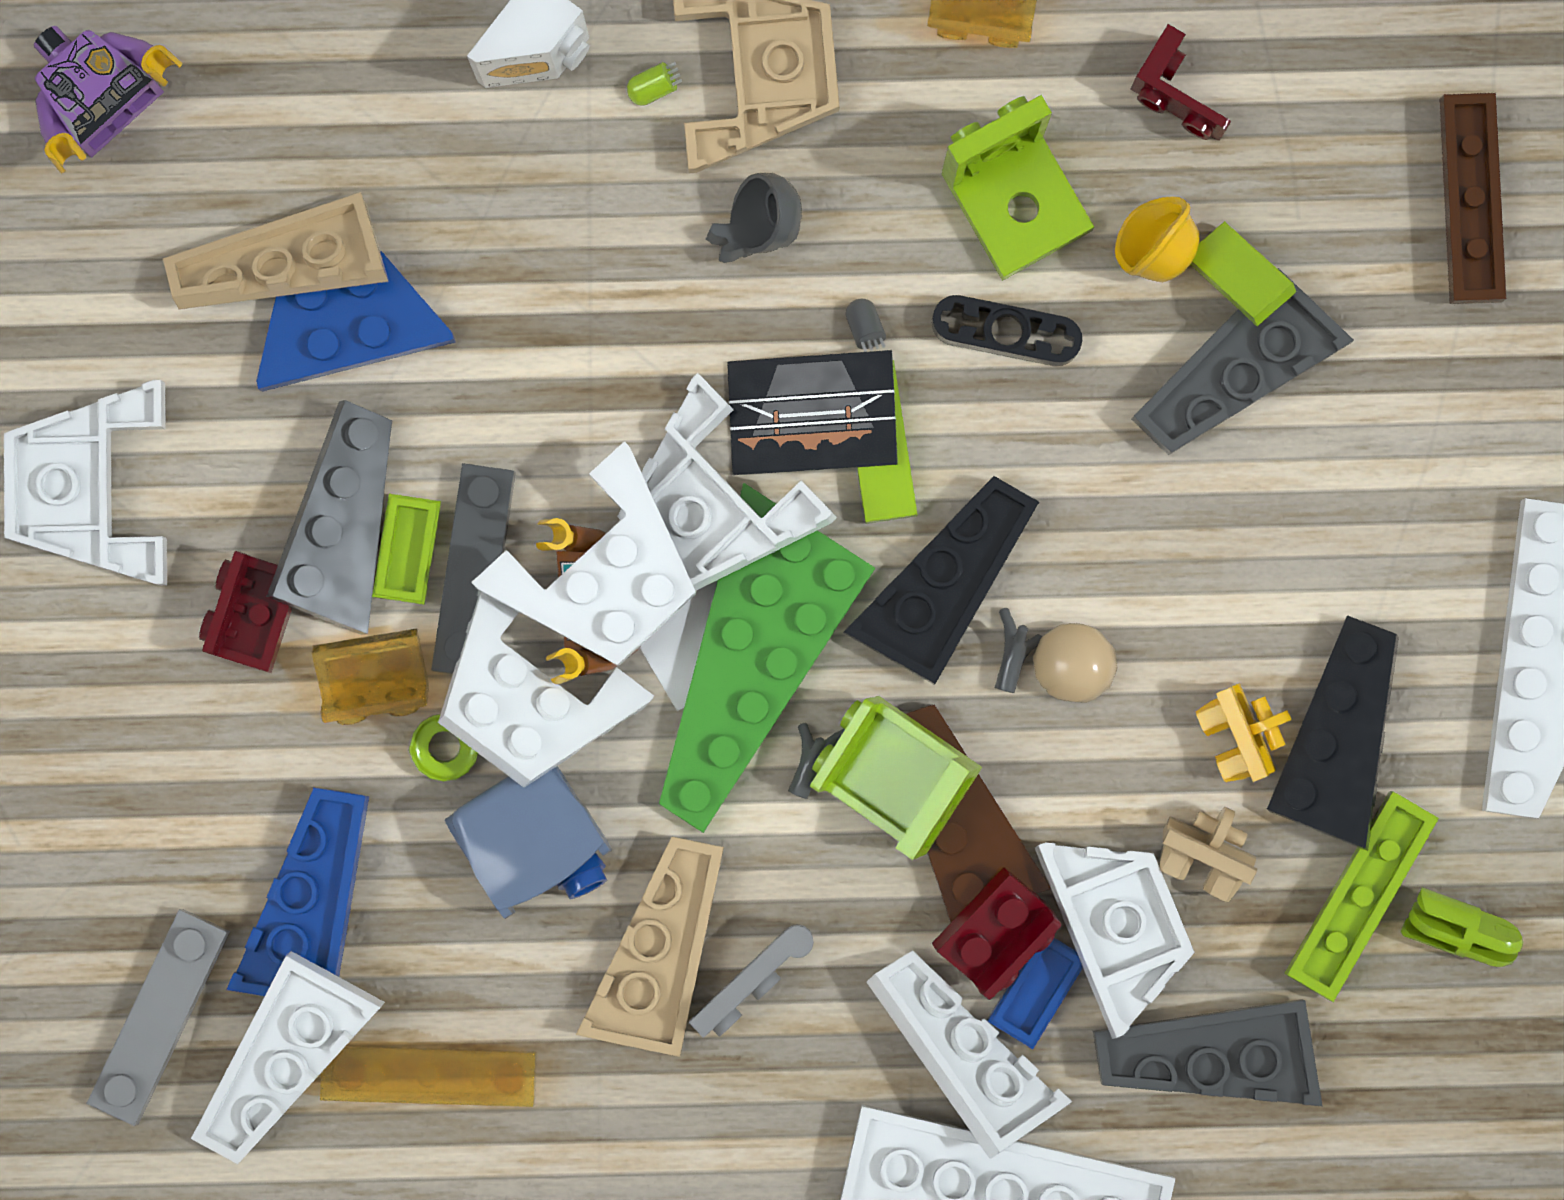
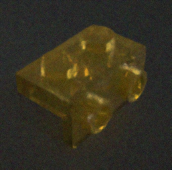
[927,0,1037,48]
[312,628,429,725]

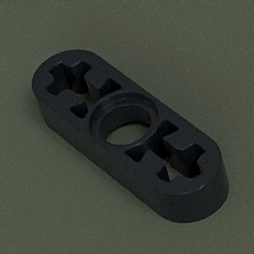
[932,295,1082,366]

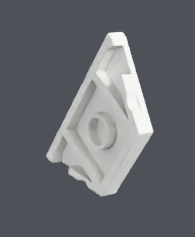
[1035,842,1195,1039]

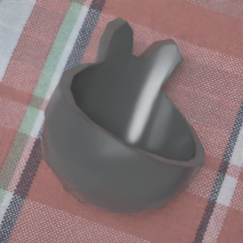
[706,173,802,263]

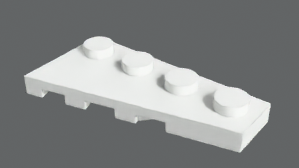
[191,951,385,1164]

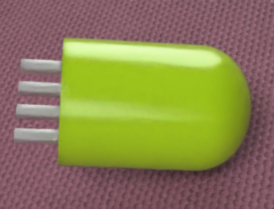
[627,62,682,106]

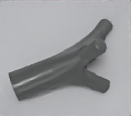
[994,608,1042,693]
[788,723,845,799]

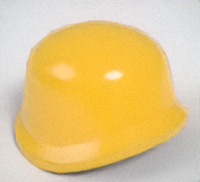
[1115,196,1199,283]

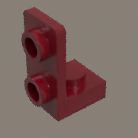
[1130,24,1231,141]

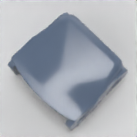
[445,766,612,919]

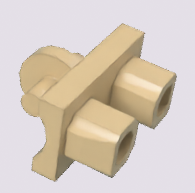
[1159,807,1257,902]

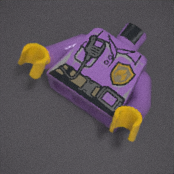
[34,26,182,174]

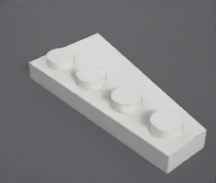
[867,950,1072,1159]

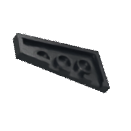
[843,476,1039,685]
[1267,615,1399,851]

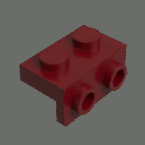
[199,551,293,673]

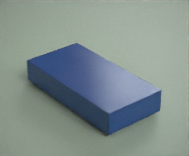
[987,938,1083,1049]

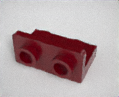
[932,867,1062,1000]

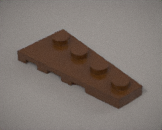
[906,704,1051,922]

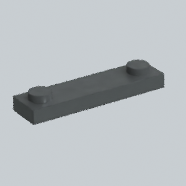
[431,463,516,674]

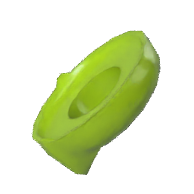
[408,714,478,782]

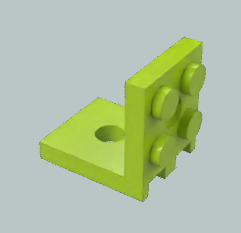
[941,94,1094,281]

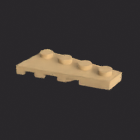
[163,192,389,310]
[576,836,724,1057]

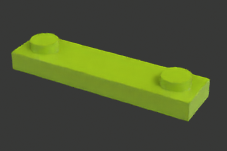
[1284,791,1439,1002]

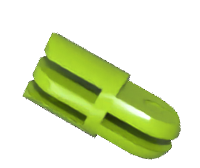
[1401,887,1523,967]

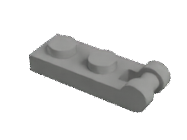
[689,924,814,1038]

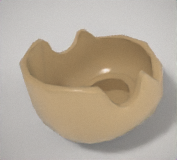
[1033,623,1118,703]

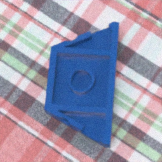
[256,251,456,392]

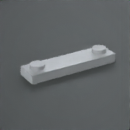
[86,909,230,1126]

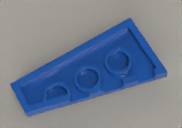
[226,788,369,996]

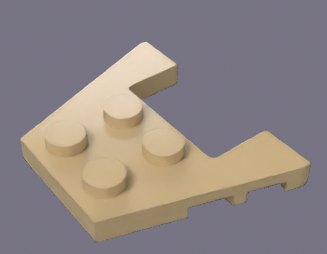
[673,0,840,173]

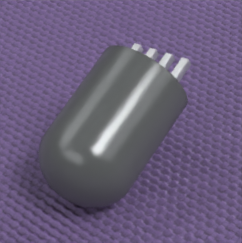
[845,298,886,352]

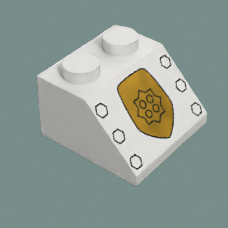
[467,0,590,88]

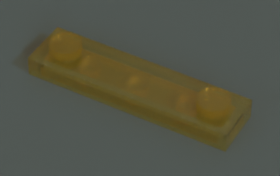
[320,1046,537,1107]

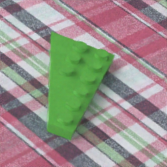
[659,483,875,833]

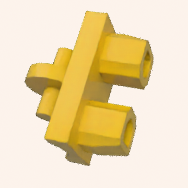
[1195,683,1292,782]

